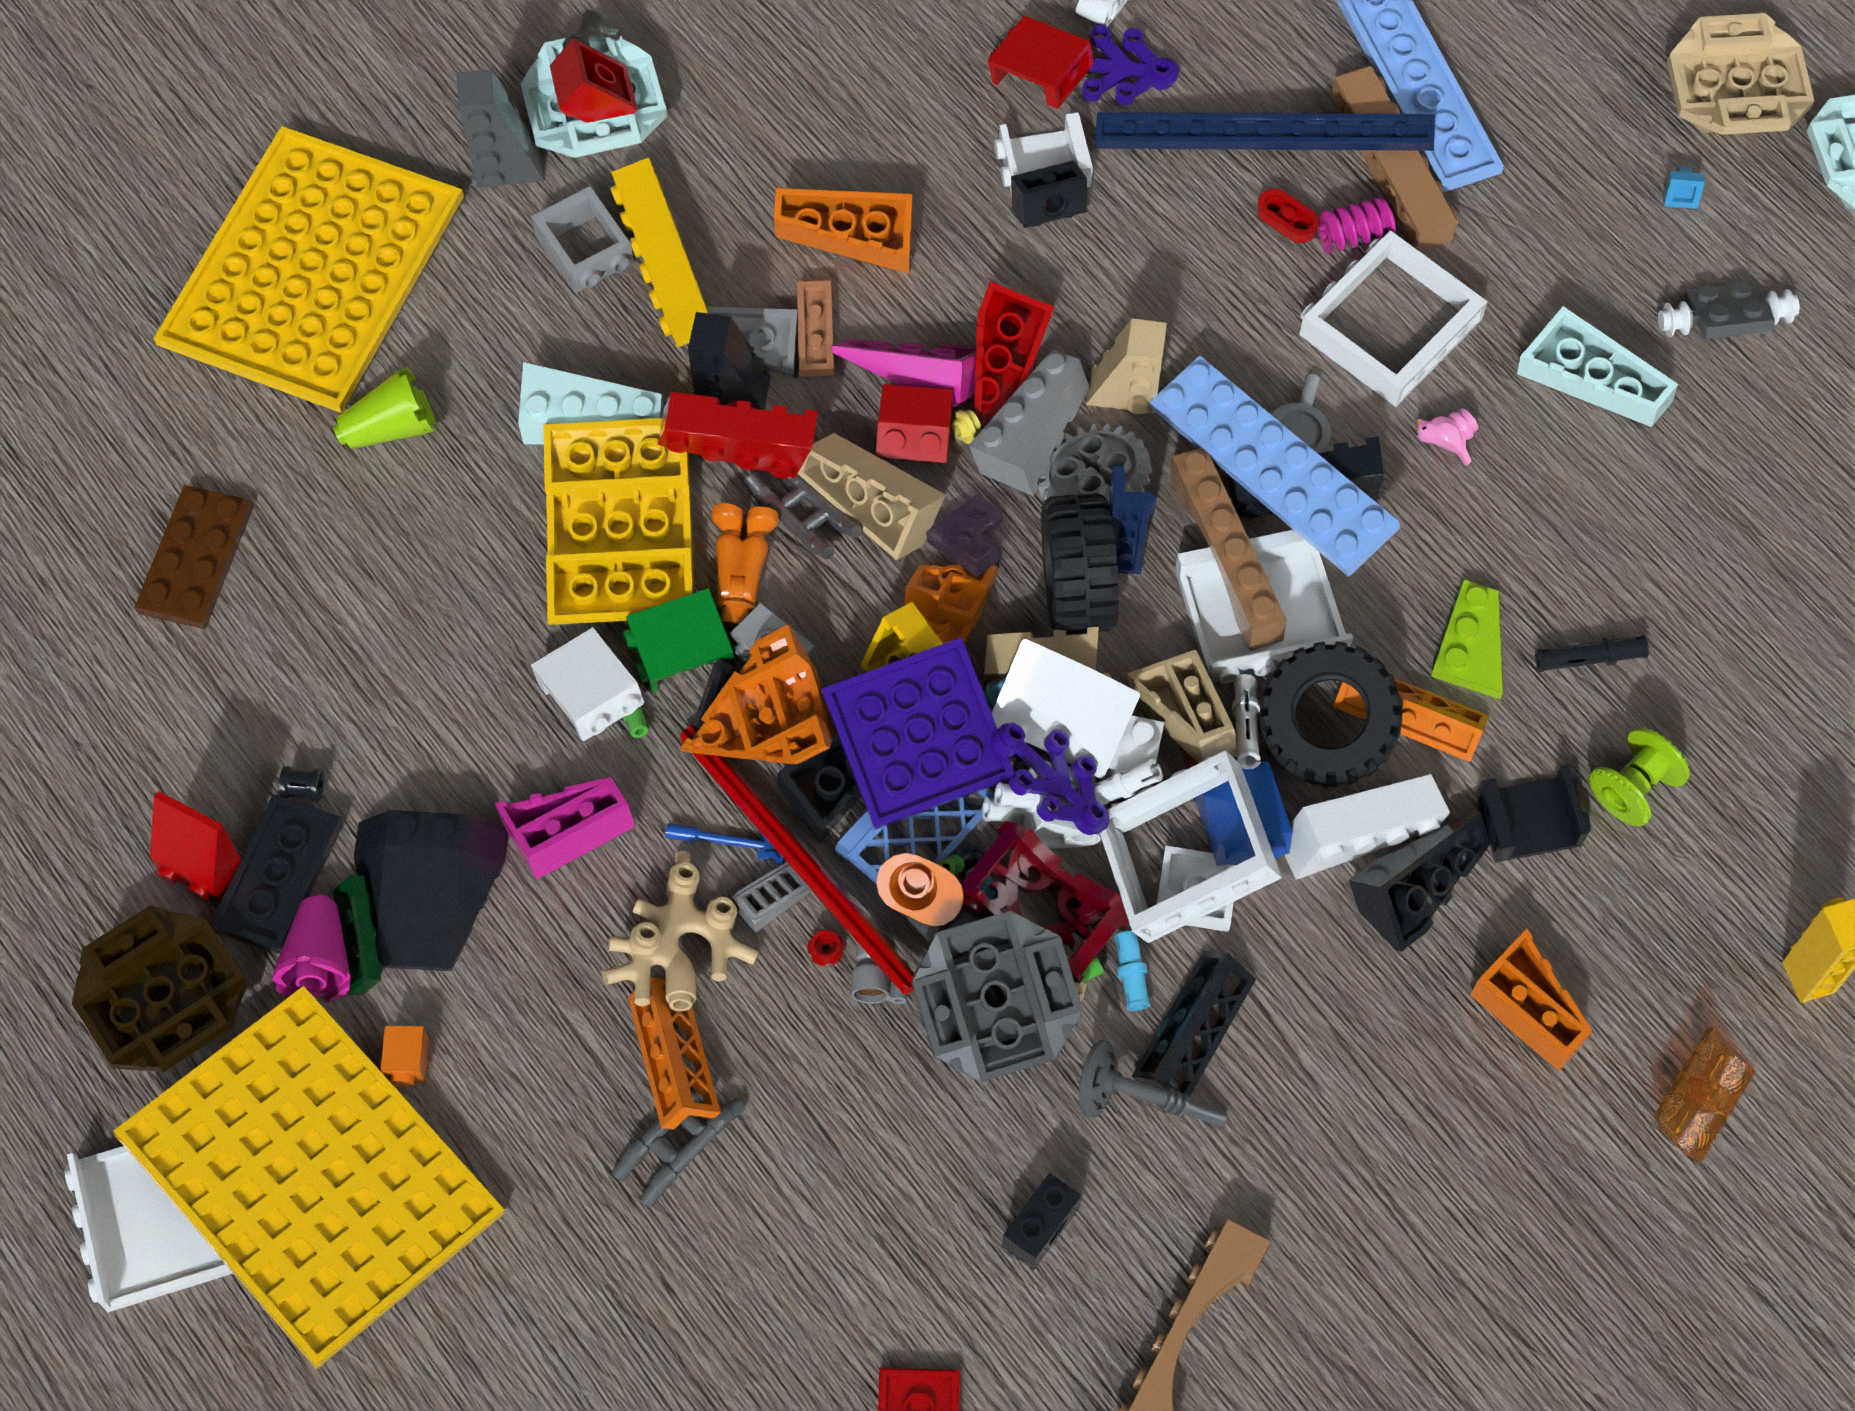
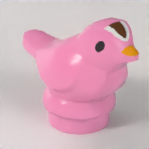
[1416,408,1478,466]

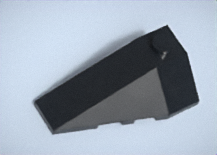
[1348,811,1491,952]

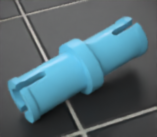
[1114,931,1151,1011]

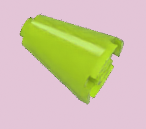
[333,367,436,449]

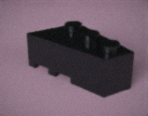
[688,312,771,410]

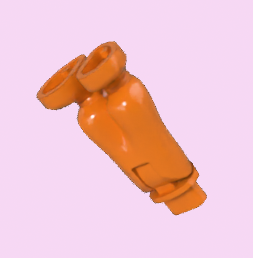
[711,503,779,628]

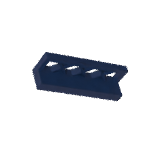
[1109,466,1150,574]

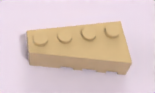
[798,433,946,560]

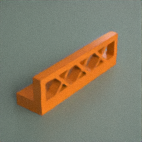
[1333,677,1490,762]
[628,977,721,1130]

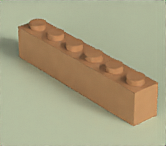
[1331,66,1458,252]

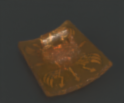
[1654,1026,1755,1162]

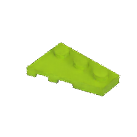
[1431,579,1503,700]

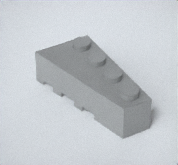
[969,349,1090,496]

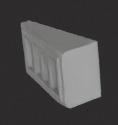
[731,862,812,933]

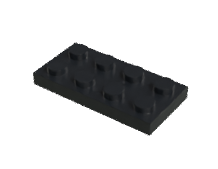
[210,794,344,954]

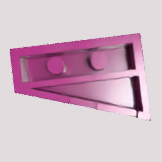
[495,777,635,880]

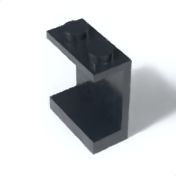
[1475,765,1591,863]

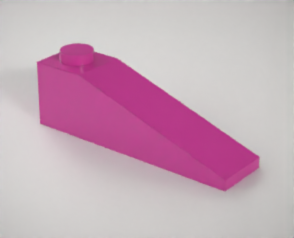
[832,339,976,407]

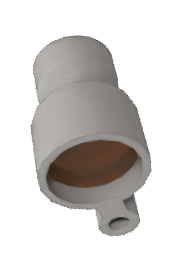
[851,944,907,1004]

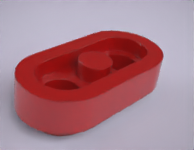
[1257,189,1319,243]

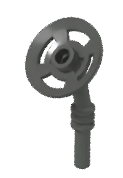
[1079,1040,1227,1128]

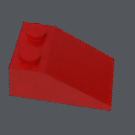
[150,791,241,904]

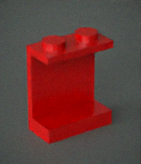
[988,16,1094,109]

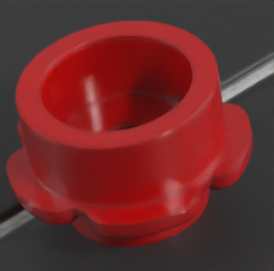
[807,930,845,966]

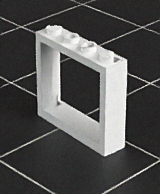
[1299,230,1488,407]
[1100,750,1282,943]

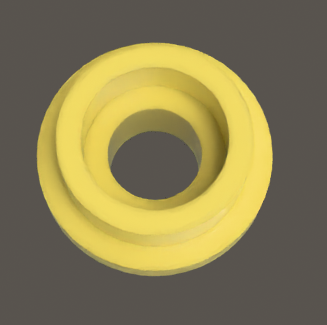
[951,410,982,444]

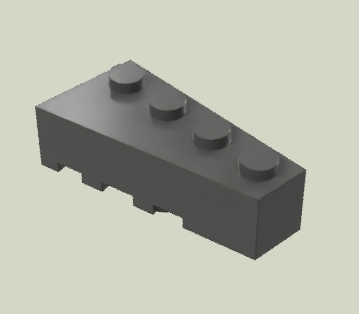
[457,70,544,187]

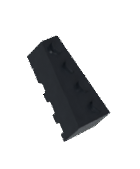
[777,732,861,843]

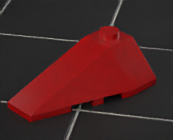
[974,281,1054,428]

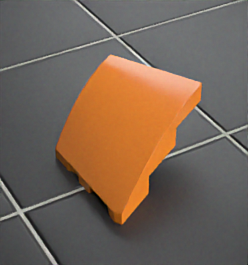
[904,564,998,646]

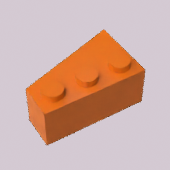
[1470,928,1592,1071]

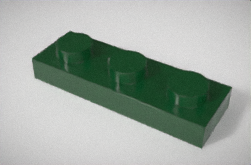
[333,875,382,995]

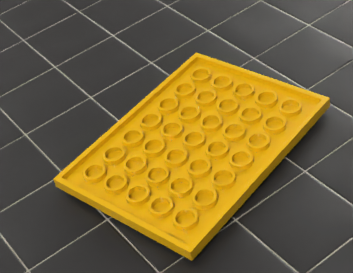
[154,126,464,413]

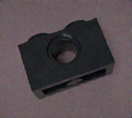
[1011,160,1087,228]
[1002,1172,1082,1270]

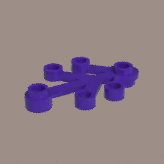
[1082,25,1178,105]
[991,723,1110,835]

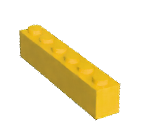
[610,157,709,347]

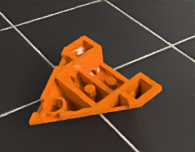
[680,624,836,765]

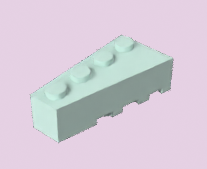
[1517,306,1678,427]
[518,362,664,444]

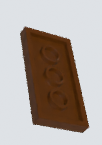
[134,485,254,630]

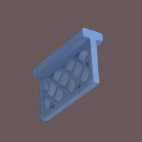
[834,788,995,883]

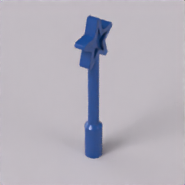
[665,823,789,867]

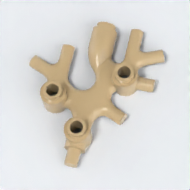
[602,851,759,1011]

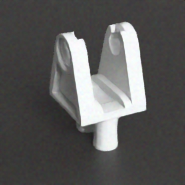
[982,761,1101,849]

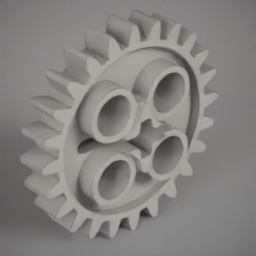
[1038,424,1152,503]

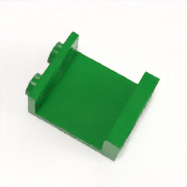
[622,588,734,693]

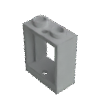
[531,186,634,293]

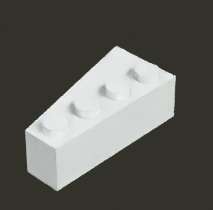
[1285,774,1450,880]

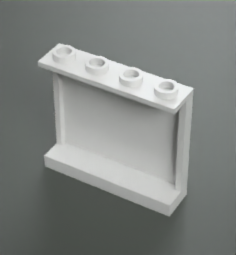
[1175,530,1353,684]
[64,1146,233,1312]

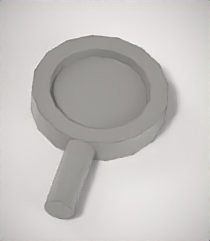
[1271,374,1331,453]

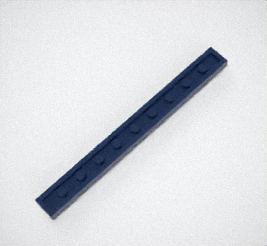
[1095,113,1435,151]

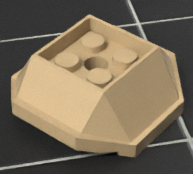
[1667,13,1814,135]

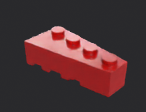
[657,392,818,478]

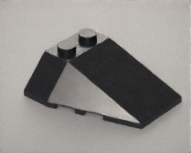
[354,810,507,971]

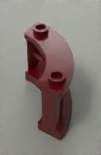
[960,820,1129,984]

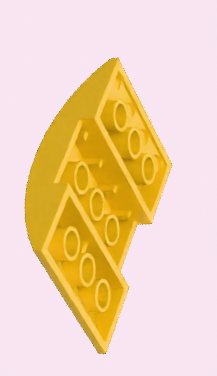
[543,418,694,625]

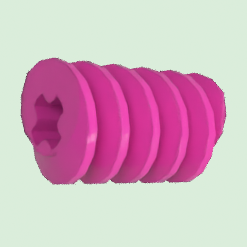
[1319,197,1396,254]

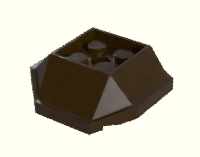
[72,905,248,1072]

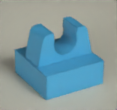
[1663,166,1705,209]

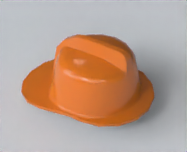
[876,853,964,926]

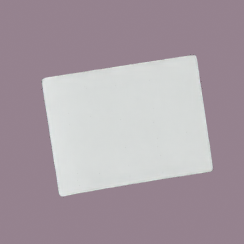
[991,639,1140,779]

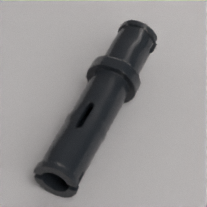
[1535,635,1649,672]

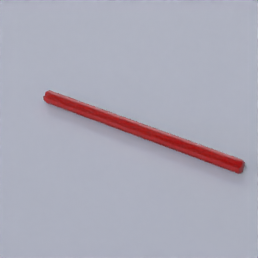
[680,725,915,995]

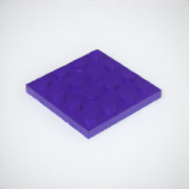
[822,638,1015,830]

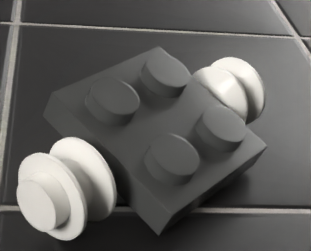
[1658,282,1799,339]

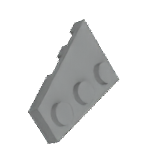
[707,307,798,376]

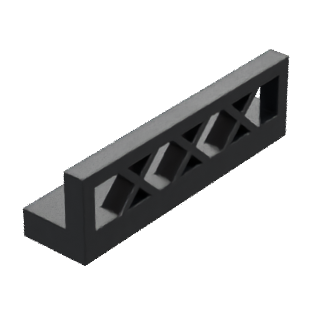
[1131,951,1256,1097]

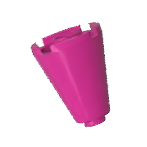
[273,894,351,1003]

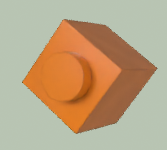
[381,1026,429,1087]

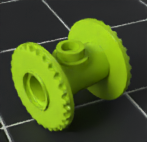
[1588,727,1690,827]

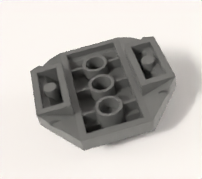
[911,911,1083,1082]

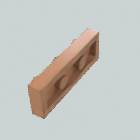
[797,280,834,377]

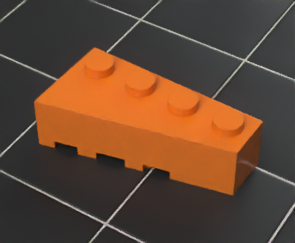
[774,188,912,274]

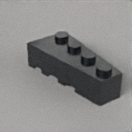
[1229,436,1384,518]

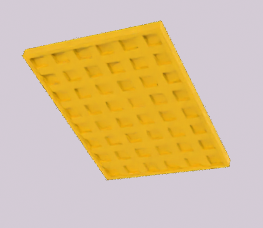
[113,986,505,1370]

